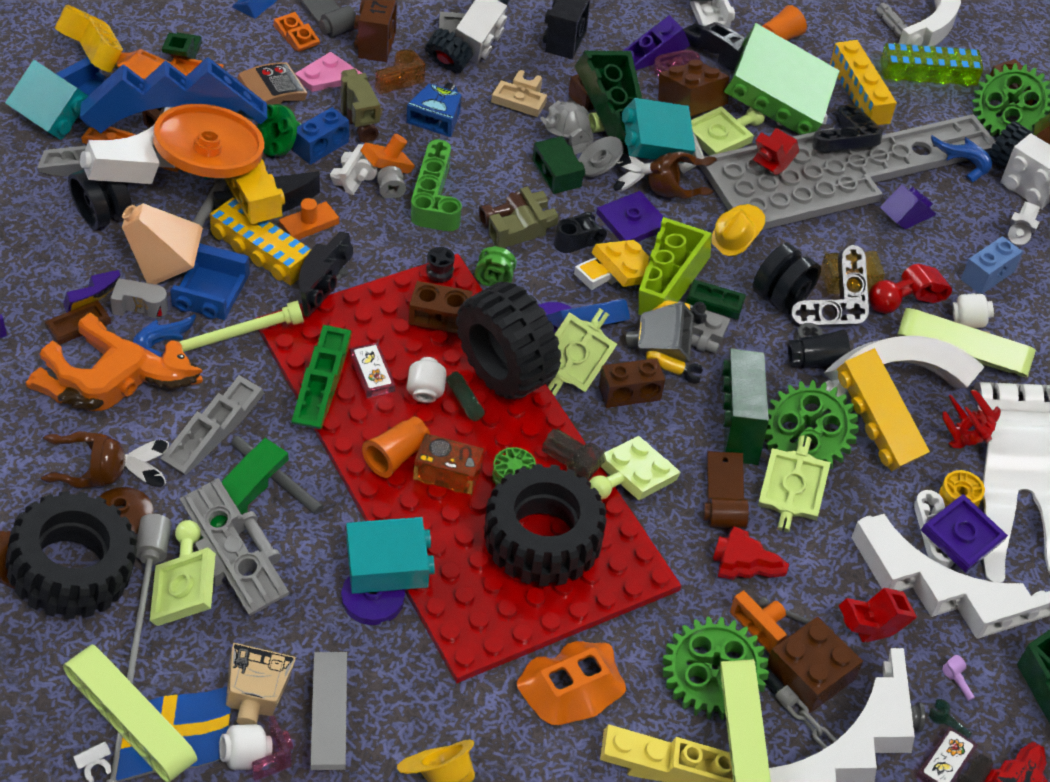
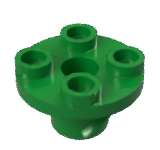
[257,104,301,157]

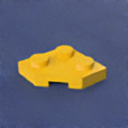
[591,240,649,287]

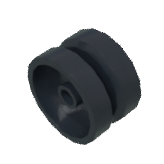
[68,169,132,230]
[752,243,821,314]

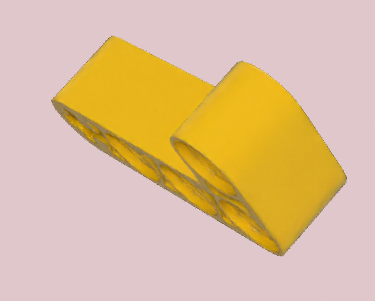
[55,5,123,73]

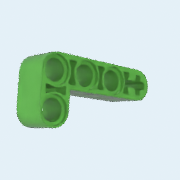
[411,139,462,231]

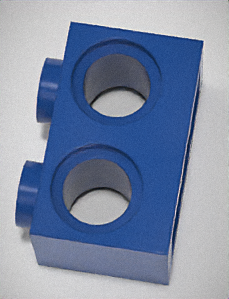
[293,107,349,165]

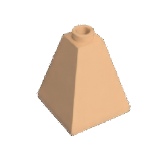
[122,203,203,285]

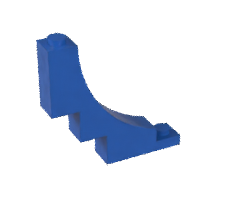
[80,57,267,133]

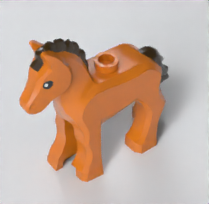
[25,313,203,411]

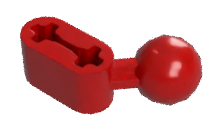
[868,264,952,314]

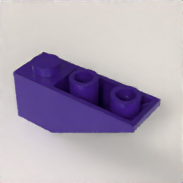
[623,15,690,70]

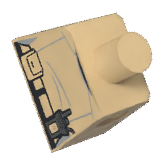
[226,643,296,725]

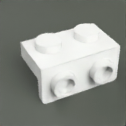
[690,0,735,28]

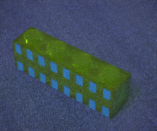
[880,43,984,86]

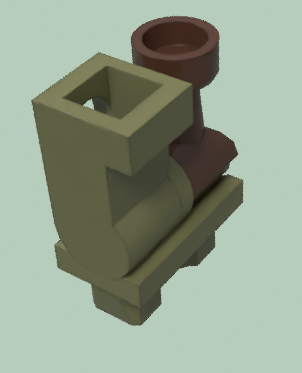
[341,69,380,143]
[479,186,558,248]

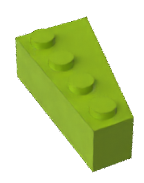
[638,217,712,315]

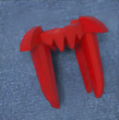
[942,390,1001,448]

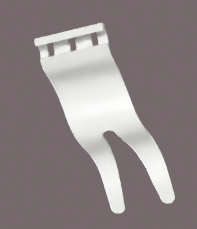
[974,382,1050,583]

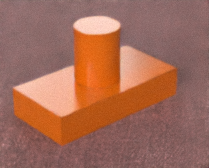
[360,134,415,174]
[279,198,339,240]
[730,590,787,653]

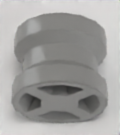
[377,166,406,199]

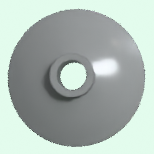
[578,136,624,177]

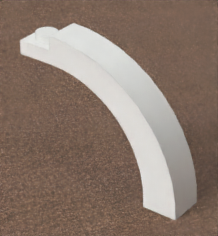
[898,0,961,51]
[824,336,984,397]

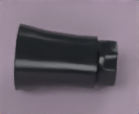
[787,329,850,368]

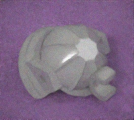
[540,100,594,155]

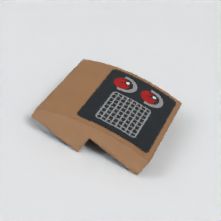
[237,62,308,105]

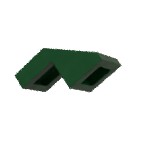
[162,32,202,59]

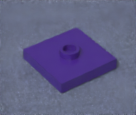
[596,191,664,242]
[921,494,1008,573]

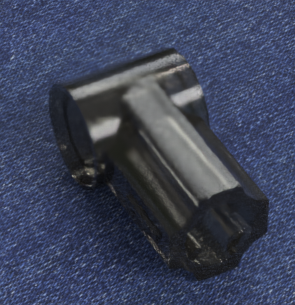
[542,429,606,480]

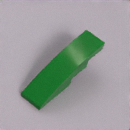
[291,325,352,429]
[198,438,289,541]

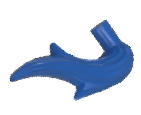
[931,135,992,183]
[133,314,196,357]

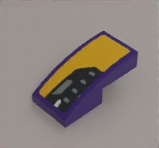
[63,270,120,313]

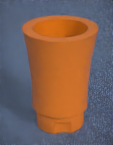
[762,5,807,41]
[362,416,430,478]

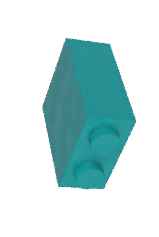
[5,60,88,140]
[622,98,696,163]
[346,517,435,594]

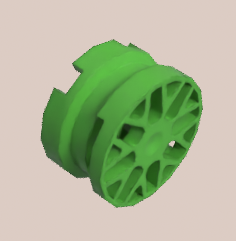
[475,246,517,286]
[492,447,536,485]

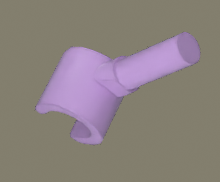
[942,655,975,701]

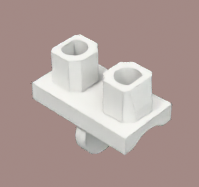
[330,144,378,195]
[1008,201,1040,246]

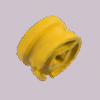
[939,470,985,507]

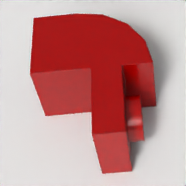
[752,128,799,175]
[838,587,917,642]

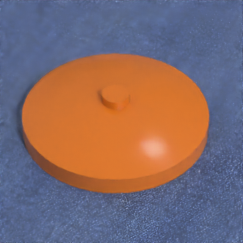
[153,104,264,178]

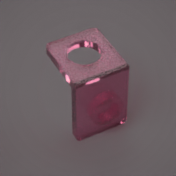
[251,715,293,782]

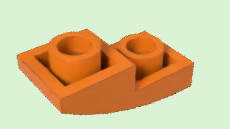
[273,12,320,52]

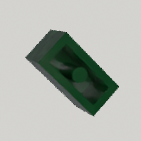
[532,136,585,194]

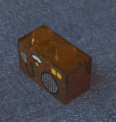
[413,433,484,495]

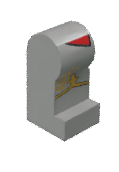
[110,278,168,318]

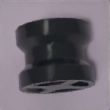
[426,247,455,282]

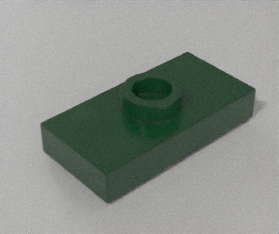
[686,279,746,320]

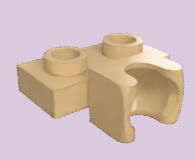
[491,70,547,117]

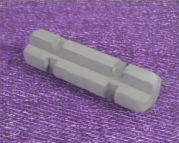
[876,3,907,37]

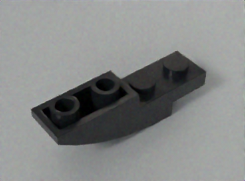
[683,22,745,70]
[213,171,320,212]
[299,231,353,317]

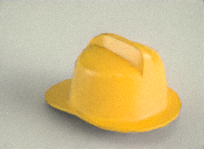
[712,204,765,256]
[397,739,475,782]

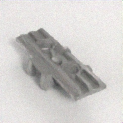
[179,478,289,616]

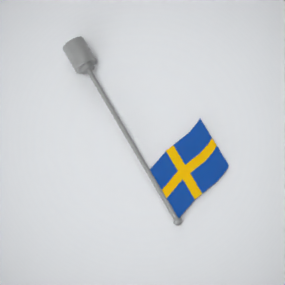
[106,514,231,782]

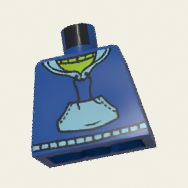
[406,83,462,137]

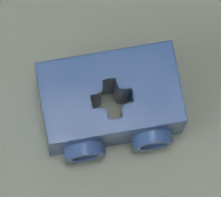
[961,236,1023,293]

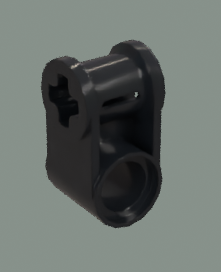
[554,212,607,253]

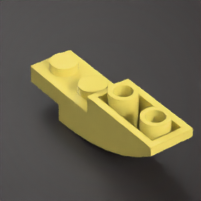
[600,724,733,782]

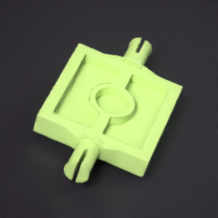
[548,308,617,396]
[758,435,831,532]

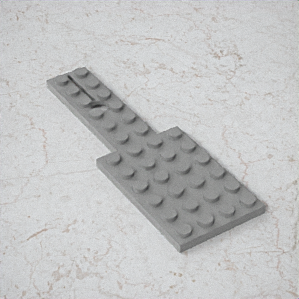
[699,114,996,230]

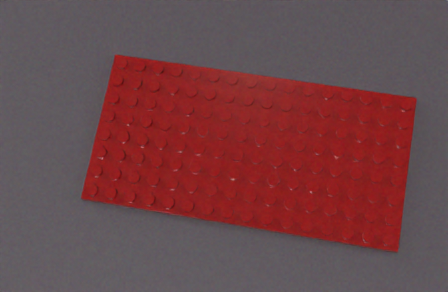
[255,254,681,684]

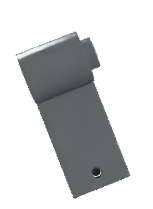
[299,0,356,38]

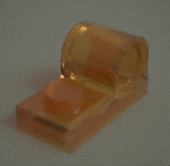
[375,49,425,95]

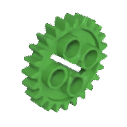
[972,63,1050,136]
[765,380,859,469]
[663,617,769,720]

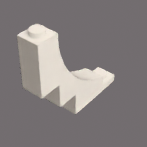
[80,107,175,184]
[851,514,1050,639]
[769,648,915,782]

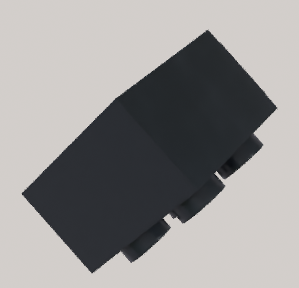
[543,0,591,60]

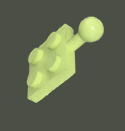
[691,106,765,155]
[589,436,681,500]
[150,520,216,626]

